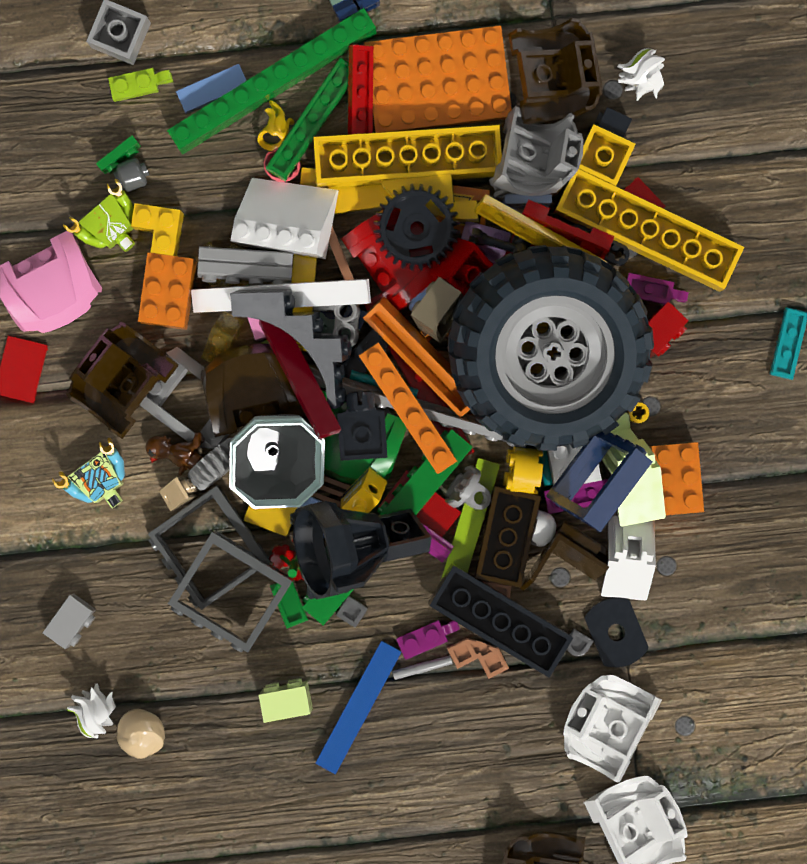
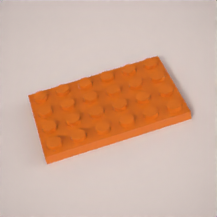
[364,26,512,133]

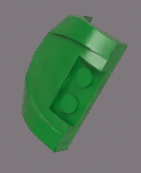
[309,390,407,484]

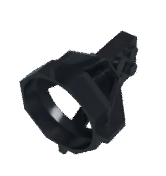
[290,501,432,600]

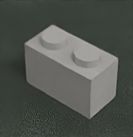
[43,594,96,649]

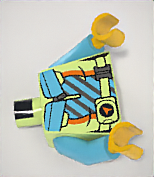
[52,438,125,508]

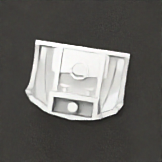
[564,675,662,782]
[584,776,688,864]

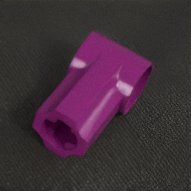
[423,524,454,563]

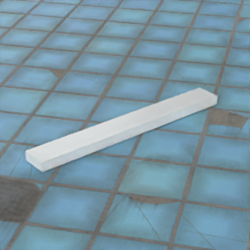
[191,279,371,313]

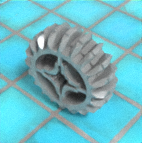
[188,438,232,490]

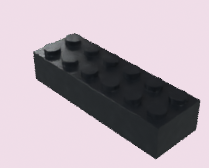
[428,563,573,678]

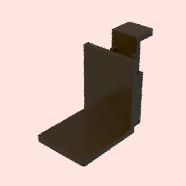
[520,521,609,591]

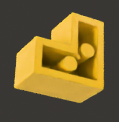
[131,203,184,256]

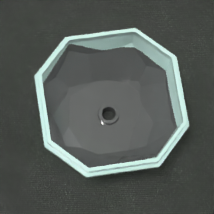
[229,414,325,509]

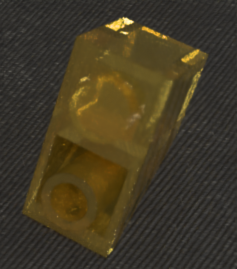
[201,311,244,363]

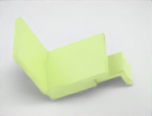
[602,412,666,527]

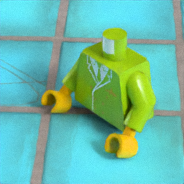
[63,179,135,252]

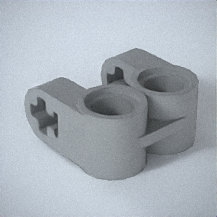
[314,304,360,346]

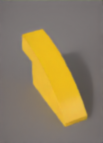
[382,174,479,223]

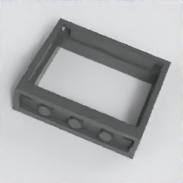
[148,486,271,610]
[168,530,293,653]

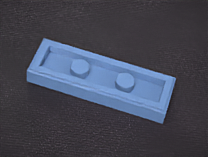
[176,64,246,114]

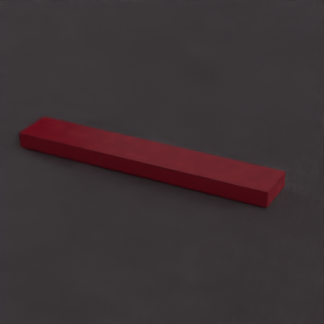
[259,320,341,440]

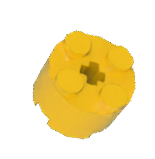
[503,447,543,495]

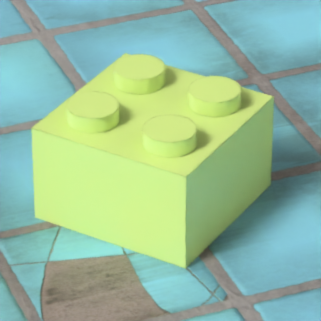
[259,678,313,723]

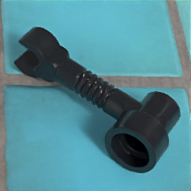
[469,228,531,254]

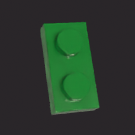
[96,135,141,174]

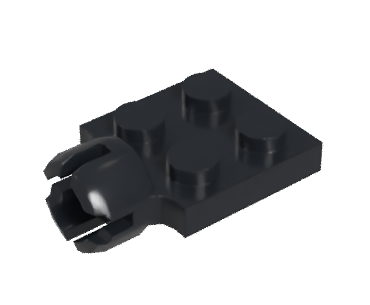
[337,391,388,461]

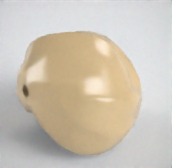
[117,709,165,759]

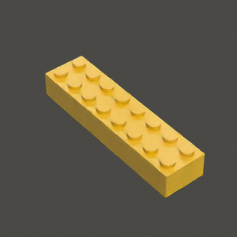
[314,125,502,188]
[553,169,744,292]

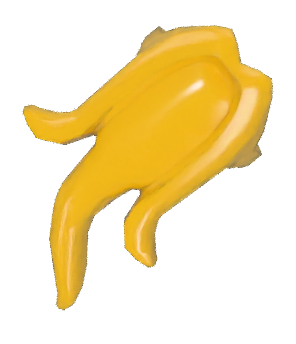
[257,100,294,151]

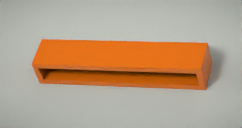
[363,296,470,418]
[359,342,457,474]

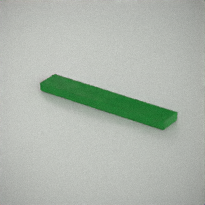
[266,57,349,182]

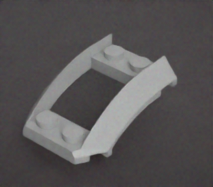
[140,347,229,449]

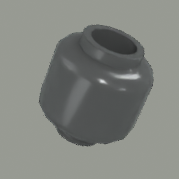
[114,158,150,192]

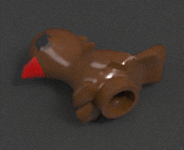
[145,432,205,476]

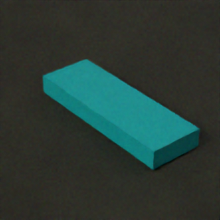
[769,307,807,380]

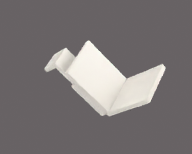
[601,515,656,600]

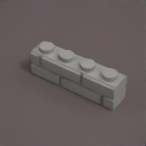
[198,246,293,285]

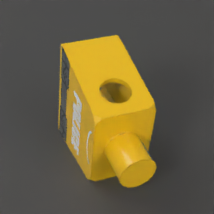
[341,467,387,513]

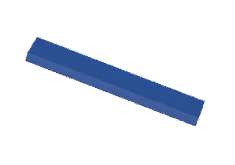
[315,640,402,775]

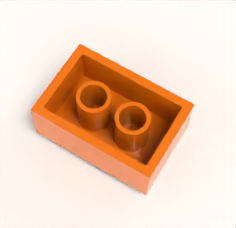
[138,253,197,330]
[649,442,704,515]

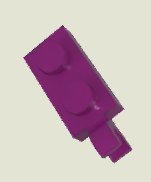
[627,273,689,305]
[396,620,460,660]

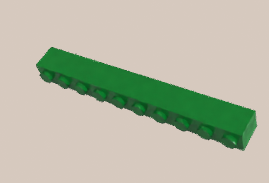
[167,8,376,155]
[302,429,473,626]

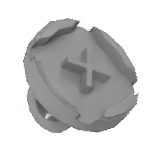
[445,465,491,510]

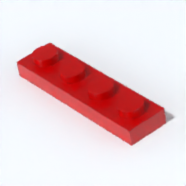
[348,45,374,135]

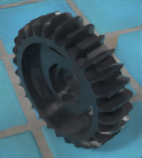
[373,184,460,271]

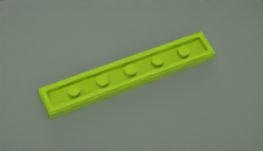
[440,458,500,582]

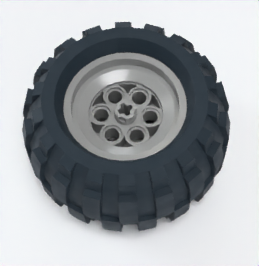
[448,245,654,451]

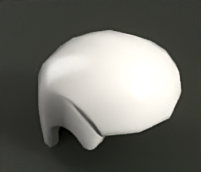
[531,510,556,547]

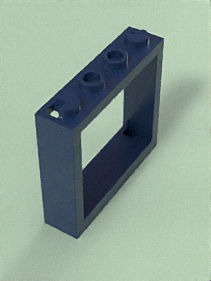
[546,432,653,532]

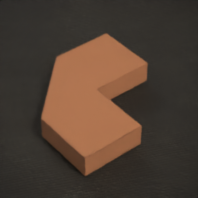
[447,637,509,679]

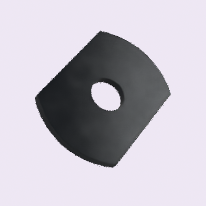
[584,598,649,667]

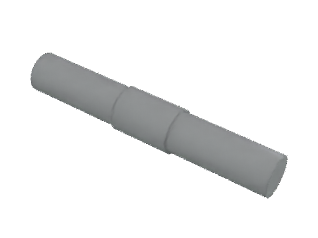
[392,655,453,680]

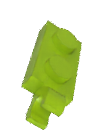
[108,68,173,102]

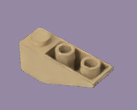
[159,477,198,511]

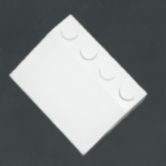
[230,178,339,259]

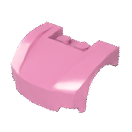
[0,231,102,333]

